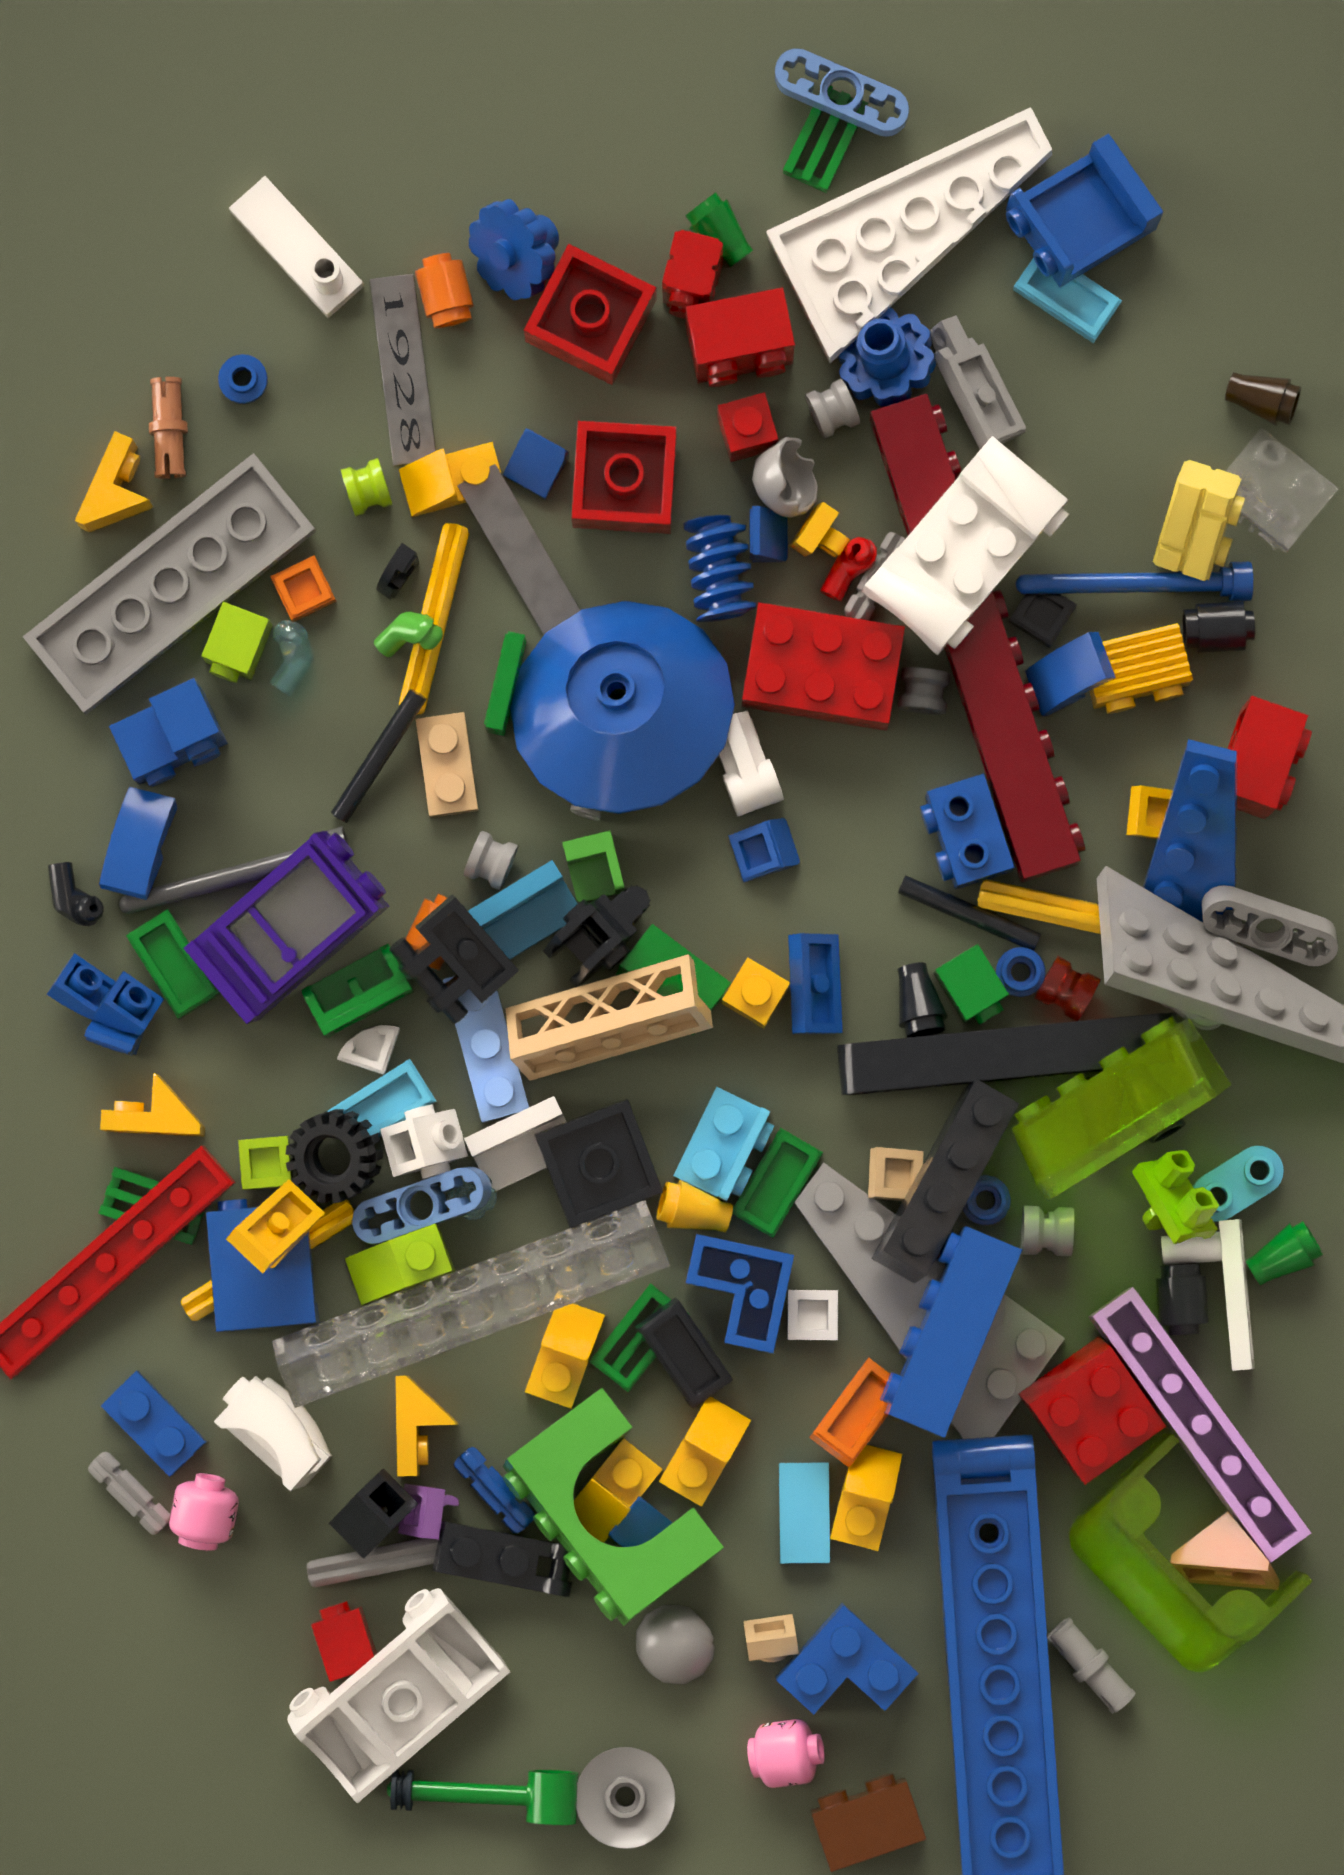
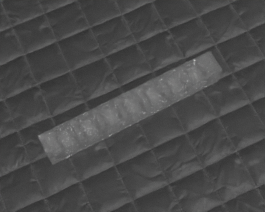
[272,1200,670,1408]

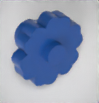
[469,199,559,301]
[837,307,936,407]

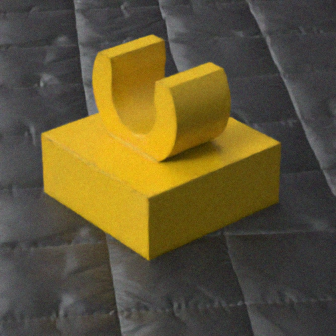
[789,502,850,558]

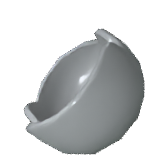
[752,437,818,518]
[636,1605,715,1685]

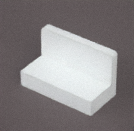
[464,1096,566,1192]

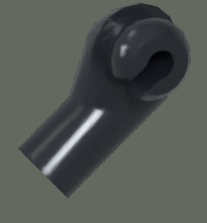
[48,862,104,926]

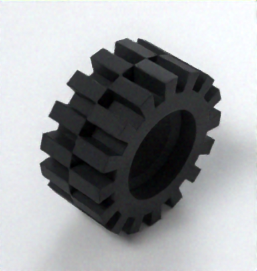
[285,1109,383,1203]

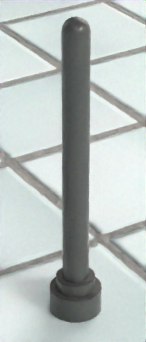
[119,826,353,914]

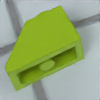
[345,1223,455,1305]

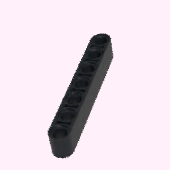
[837,1012,1182,1095]

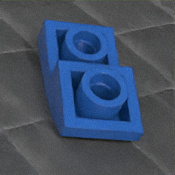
[1025,632,1116,716]
[99,787,178,900]
[46,953,164,1035]

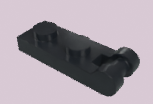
[432,1521,573,1597]

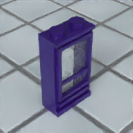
[183,831,390,1024]

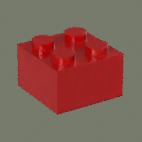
[524,243,657,385]
[686,287,795,387]
[571,421,677,534]
[1227,696,1312,819]
[1018,1336,1166,1485]

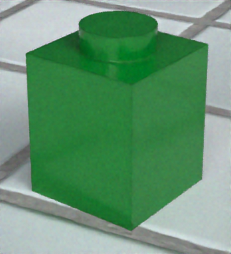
[933,944,1009,1025]

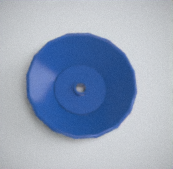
[510,601,735,814]

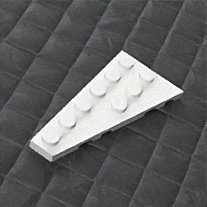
[766,107,1052,363]

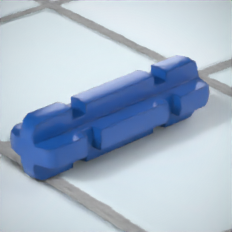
[453,1447,535,1534]

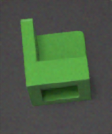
[562,830,625,902]

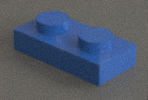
[788,933,843,1034]
[101,1371,207,1477]

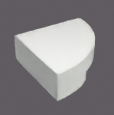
[337,1025,400,1075]

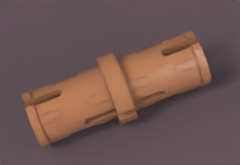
[149,377,188,479]

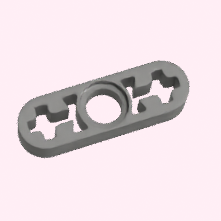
[1202,885,1338,966]

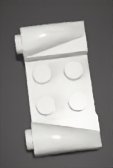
[862,436,1069,655]
[214,1376,332,1491]
[287,1588,510,1803]

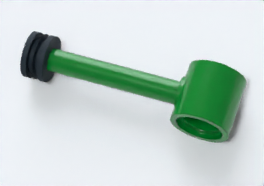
[387,1770,578,1825]

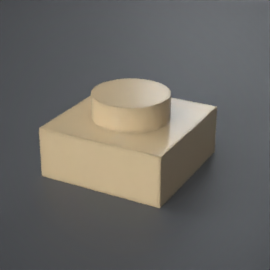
[868,1147,924,1201]
[743,1614,799,1662]

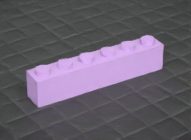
[1088,1287,1311,1563]

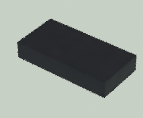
[635,1297,733,1409]

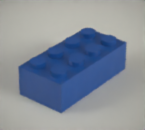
[880,1226,1022,1438]

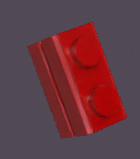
[662,229,723,319]

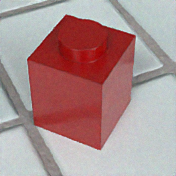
[717,392,778,463]
[311,1601,377,1682]

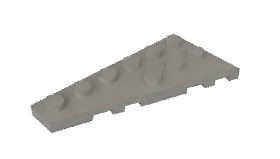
[1096,866,1344,1063]
[794,1162,1065,1439]

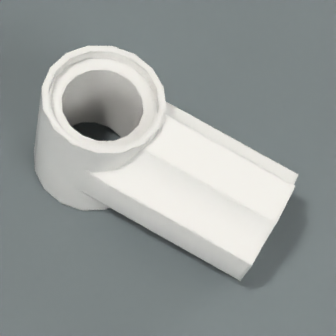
[719,710,784,816]

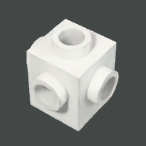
[380,1104,468,1179]

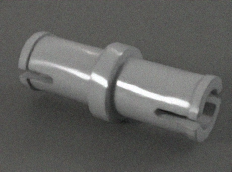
[1047,1617,1136,1714]

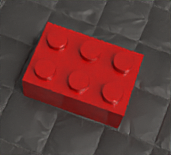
[741,602,905,731]

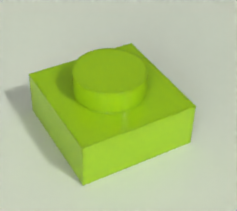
[238,1136,293,1190]

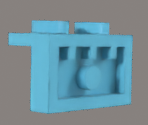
[673,1087,775,1202]

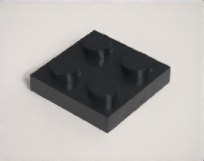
[534,1099,663,1228]

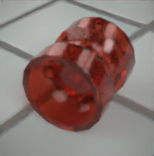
[1034,956,1101,1021]

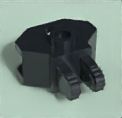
[543,885,651,987]

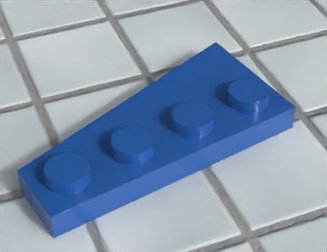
[1143,739,1237,922]

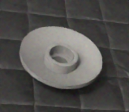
[576,1747,675,1849]

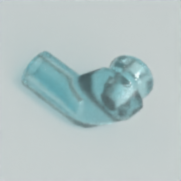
[270,620,313,696]

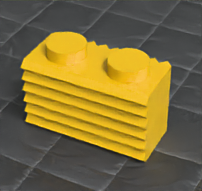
[1089,623,1193,714]

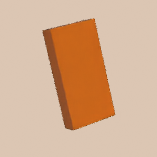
[809,1358,890,1468]

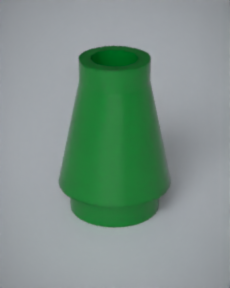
[685,192,753,267]
[1245,1221,1323,1286]

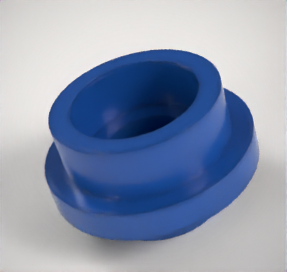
[218,354,268,404]
[996,947,1045,997]
[962,1175,1011,1225]

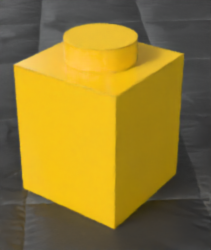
[722,957,790,1029]

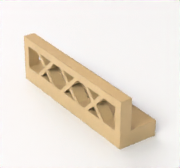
[505,954,713,1081]

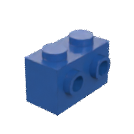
[920,773,1015,890]

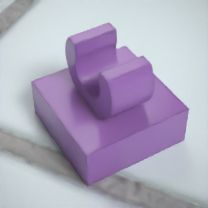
[398,1484,459,1540]

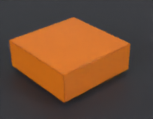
[270,555,337,623]

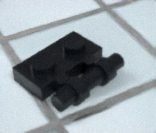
[389,894,519,1024]

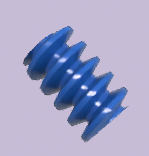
[683,515,756,622]

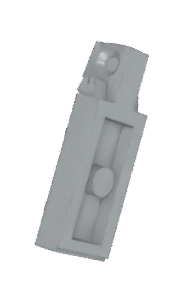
[929,315,1026,450]

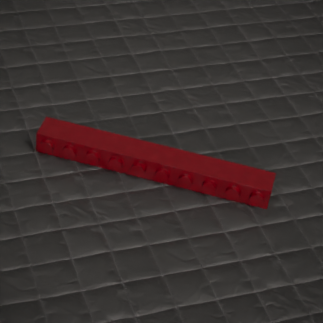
[869,394,1086,883]

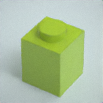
[201,602,273,683]

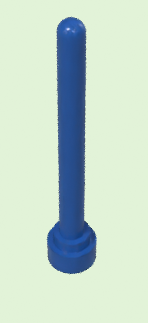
[1015,561,1253,601]

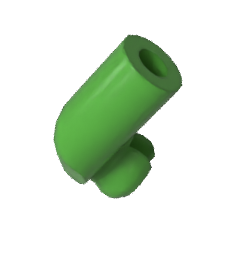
[374,611,443,657]

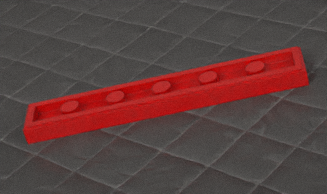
[0,1145,236,1379]

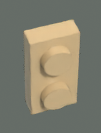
[416,712,479,818]

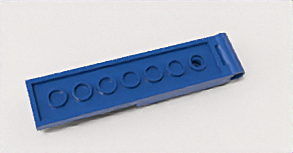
[932,1434,1064,1875]

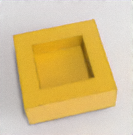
[1126,785,1172,839]

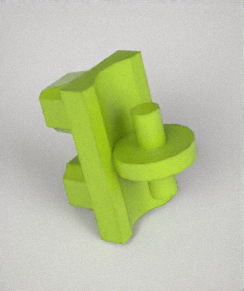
[1132,1150,1219,1244]

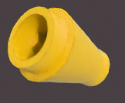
[656,1180,733,1233]

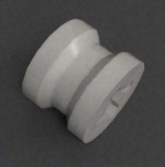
[805,379,860,439]
[463,831,519,890]

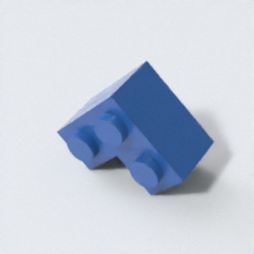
[109,678,228,787]
[686,1234,794,1353]
[775,1603,919,1715]

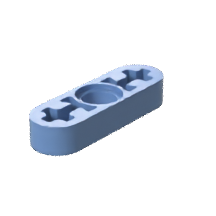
[775,48,909,137]
[352,1167,491,1244]

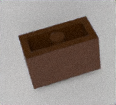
[810,1773,926,1872]

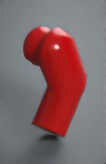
[820,537,877,602]

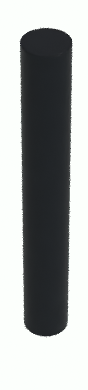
[331,689,427,823]
[898,875,1041,951]

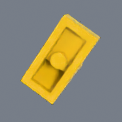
[75,431,153,532]
[399,441,501,517]
[100,1073,205,1137]
[226,1179,325,1274]
[525,1298,605,1409]
[396,1375,459,1476]
[659,1396,751,1507]
[574,1438,662,1543]
[830,1445,903,1551]

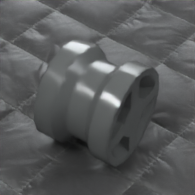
[898,667,951,715]

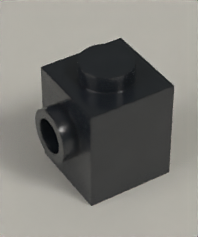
[329,1468,419,1559]

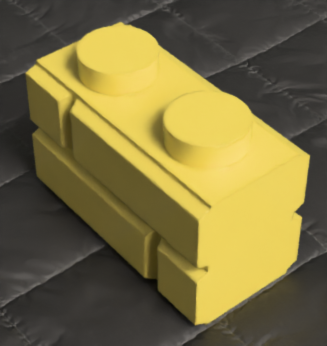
[1152,460,1246,581]

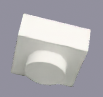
[787,1290,838,1340]

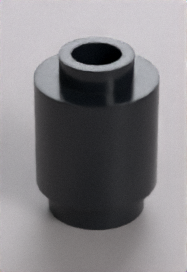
[1182,601,1255,653]
[1156,1264,1209,1335]

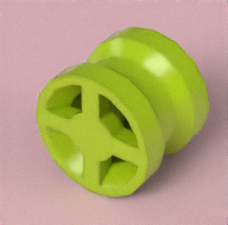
[341,458,393,517]

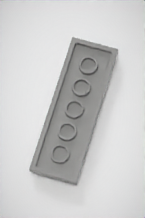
[23,453,316,715]

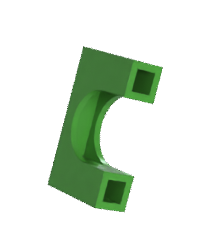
[502,1388,724,1626]

